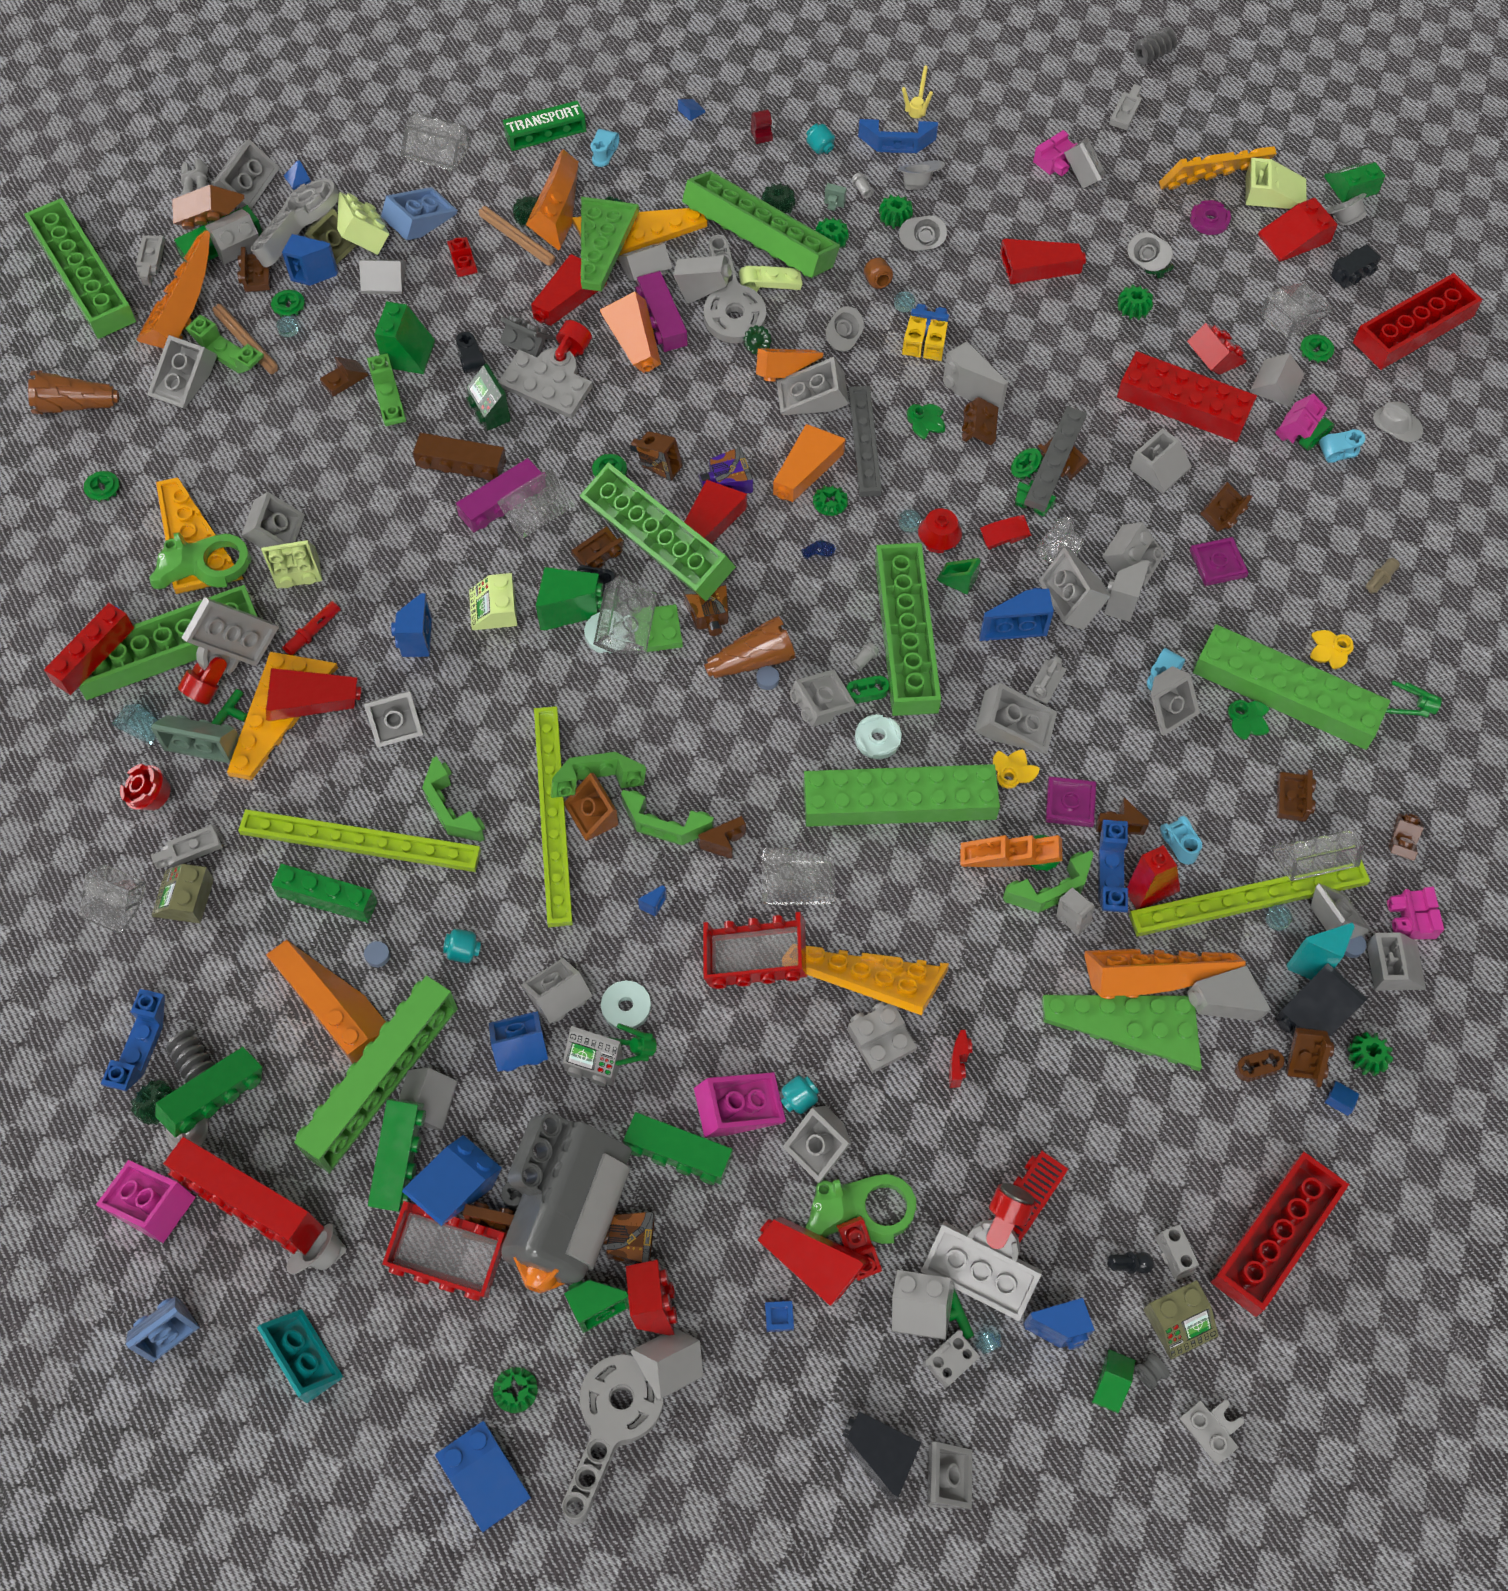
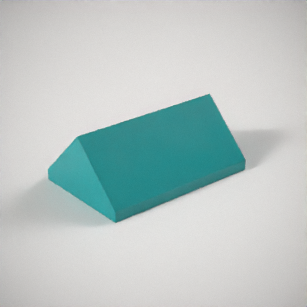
[1286,922,1355,980]
[257,1309,343,1403]

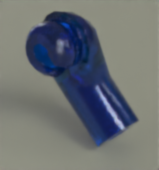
[801,540,836,559]

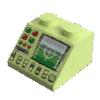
[469,573,518,630]

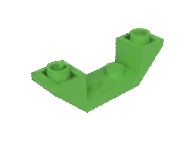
[186,315,264,374]
[367,353,406,427]
[550,752,646,798]
[422,756,485,842]
[621,790,714,845]
[1003,850,1094,913]

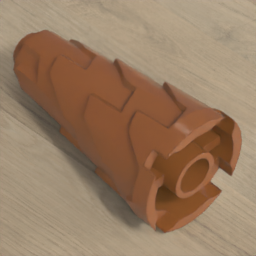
[28,370,119,415]
[704,616,796,679]

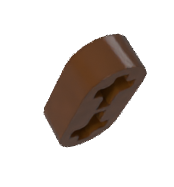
[1235,1049,1284,1082]

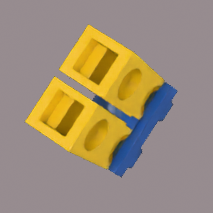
[902,304,949,361]

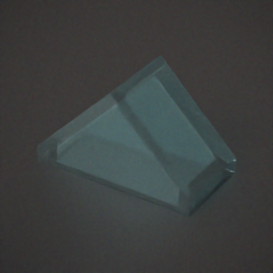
[112,704,158,745]

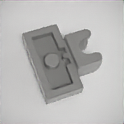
[1179,1399,1245,1465]

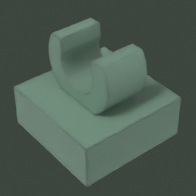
[824,183,847,211]

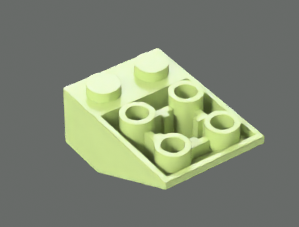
[1246,157,1307,209]
[337,192,389,255]
[261,540,322,589]

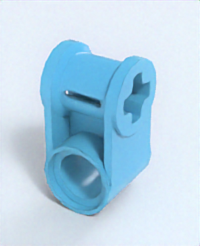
[590,129,619,167]
[1319,429,1365,463]
[1147,648,1186,690]
[1160,816,1202,865]

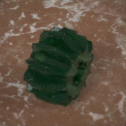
[761,182,795,214]
[513,194,539,229]
[130,1080,174,1126]

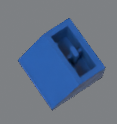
[282,234,338,286]

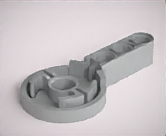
[251,179,339,267]
[704,235,766,343]
[562,1355,664,1525]

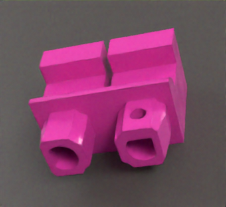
[1033,130,1078,176]
[1275,393,1328,444]
[1387,887,1444,939]

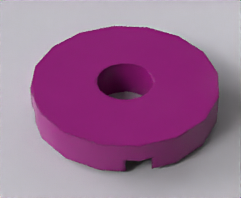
[1190,200,1231,235]

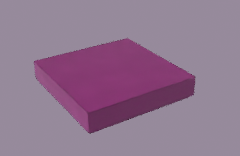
[1190,537,1249,586]
[1045,776,1096,828]

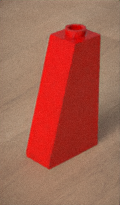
[1000,239,1086,284]
[531,254,607,326]
[684,480,747,544]
[266,668,361,721]
[1127,845,1180,910]
[758,1217,870,1306]

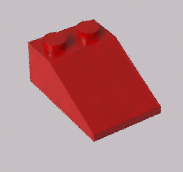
[1258,197,1338,262]

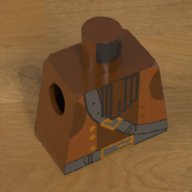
[630,431,683,481]
[683,581,728,636]
[603,1212,655,1265]

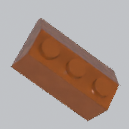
[172,185,245,230]

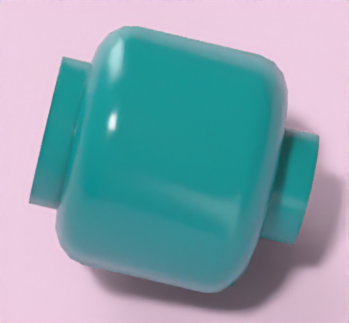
[806,123,835,154]
[443,929,481,963]
[780,1075,820,1114]

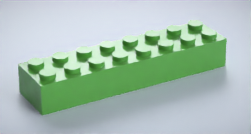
[682,171,840,278]
[24,198,136,339]
[580,463,736,601]
[875,543,941,716]
[78,584,258,700]
[1193,624,1391,750]
[803,764,1000,827]
[294,975,458,1174]

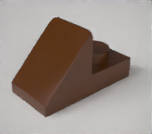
[320,357,368,397]
[1096,798,1149,835]
[698,816,746,859]

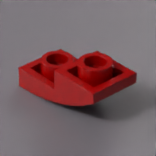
[447,237,477,277]
[980,515,1032,550]
[949,1030,972,1088]
[836,1216,882,1281]

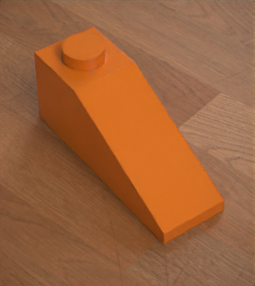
[756,348,823,382]

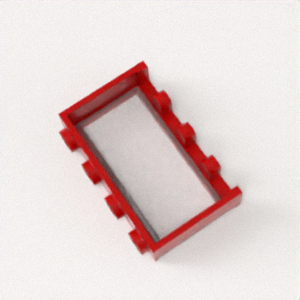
[703,912,807,989]
[382,1201,507,1301]

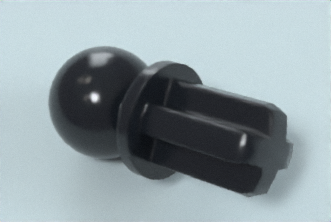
[1107,1252,1154,1274]

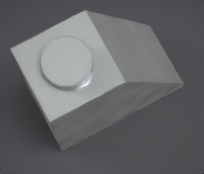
[673,255,732,303]
[1187,966,1271,1021]

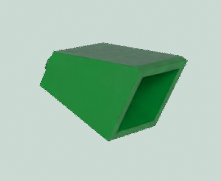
[374,301,435,374]
[536,567,605,631]

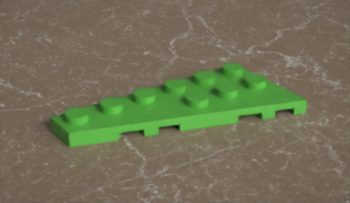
[581,196,639,291]
[1042,995,1202,1071]

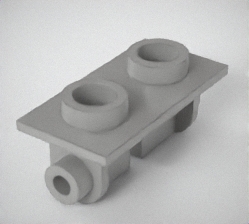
[1026,656,1067,705]

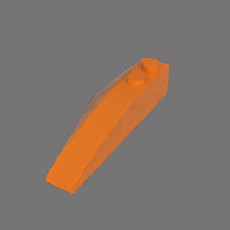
[526,149,579,251]
[136,230,210,349]
[266,940,386,1064]
[1084,949,1246,999]

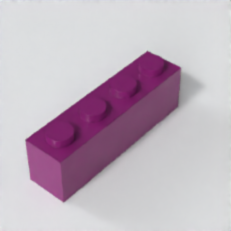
[635,271,688,352]
[456,458,545,533]

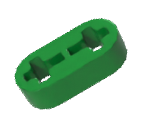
[1299,417,1335,451]
[846,676,889,704]

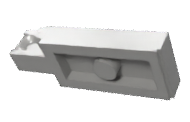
[1109,84,1142,130]
[136,235,165,286]
[151,825,223,869]

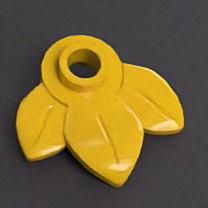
[1310,630,1354,669]
[992,749,1040,789]

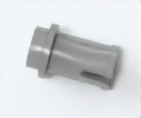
[852,172,874,199]
[850,642,879,671]

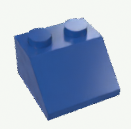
[391,593,432,657]
[488,1011,548,1072]
[1023,1298,1095,1350]

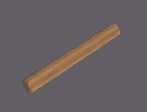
[479,206,556,266]
[212,304,279,374]

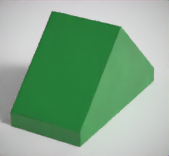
[937,558,981,595]
[1092,1349,1135,1413]

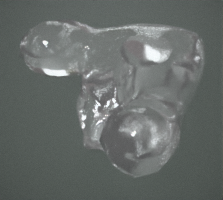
[1036,516,1084,564]

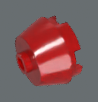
[918,508,962,553]
[120,764,171,811]

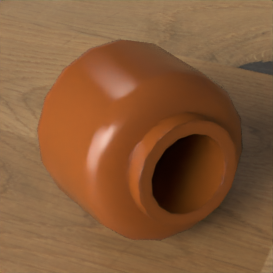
[863,257,893,289]

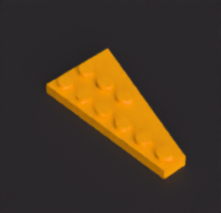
[1159,146,1277,190]
[572,208,707,255]
[156,477,243,594]
[227,652,338,780]
[782,944,949,1015]

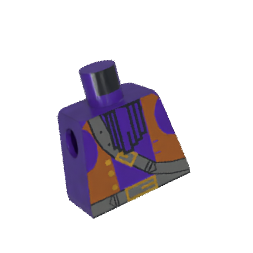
[699,447,753,493]

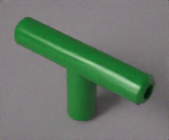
[211,689,247,725]
[949,1288,974,1340]

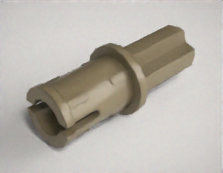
[1366,558,1400,594]

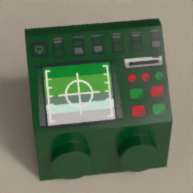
[466,364,511,431]

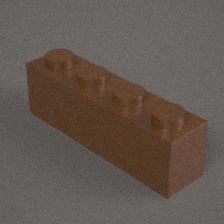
[413,432,506,480]

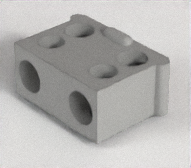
[1056,887,1095,936]
[1155,1225,1199,1281]
[922,1330,980,1388]

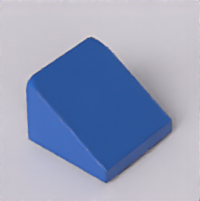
[678,99,705,121]
[638,885,667,916]
[1325,1081,1359,1116]

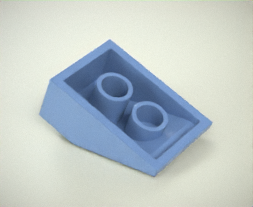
[381,187,458,240]
[125,1296,200,1363]

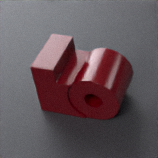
[751,109,773,144]

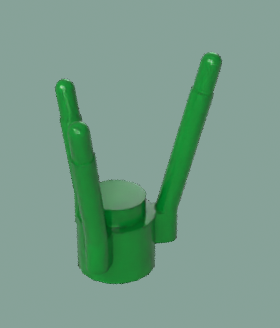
[1386,680,1442,718]
[608,1023,657,1066]

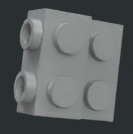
[790,669,856,727]
[847,1001,917,1074]

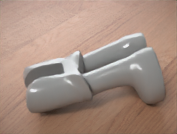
[180,159,208,196]

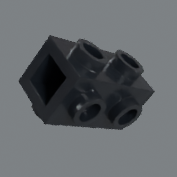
[1331,244,1381,289]

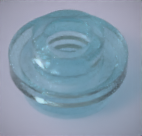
[975,1330,1002,1354]

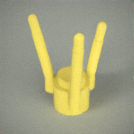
[902,65,933,119]

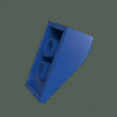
[979,588,1054,641]
[402,1135,502,1226]
[435,1421,531,1533]

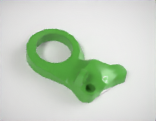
[149,532,251,589]
[805,1174,917,1244]

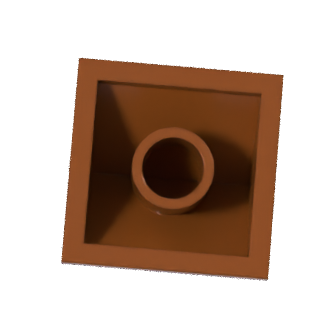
[564,773,619,841]

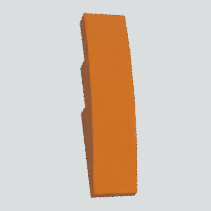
[960,835,1063,867]

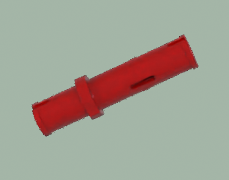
[282,601,340,655]

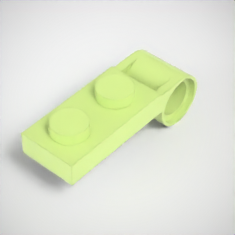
[739,266,802,292]

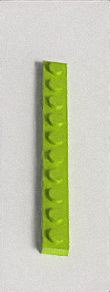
[534,706,573,928]
[238,809,481,872]
[1129,860,1370,937]

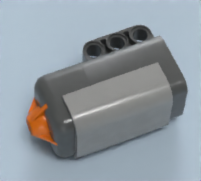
[501,1113,632,1293]

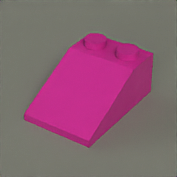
[694,1072,786,1138]
[96,1160,196,1243]

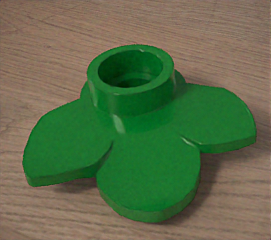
[907,404,945,439]
[1228,700,1270,740]

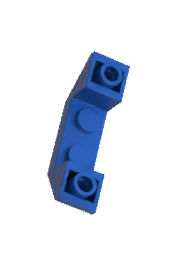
[858,119,938,153]
[1098,820,1128,913]
[101,989,165,1091]

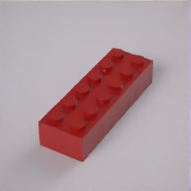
[1353,273,1483,370]
[1117,351,1257,442]
[163,1137,324,1256]
[1210,1152,1350,1317]

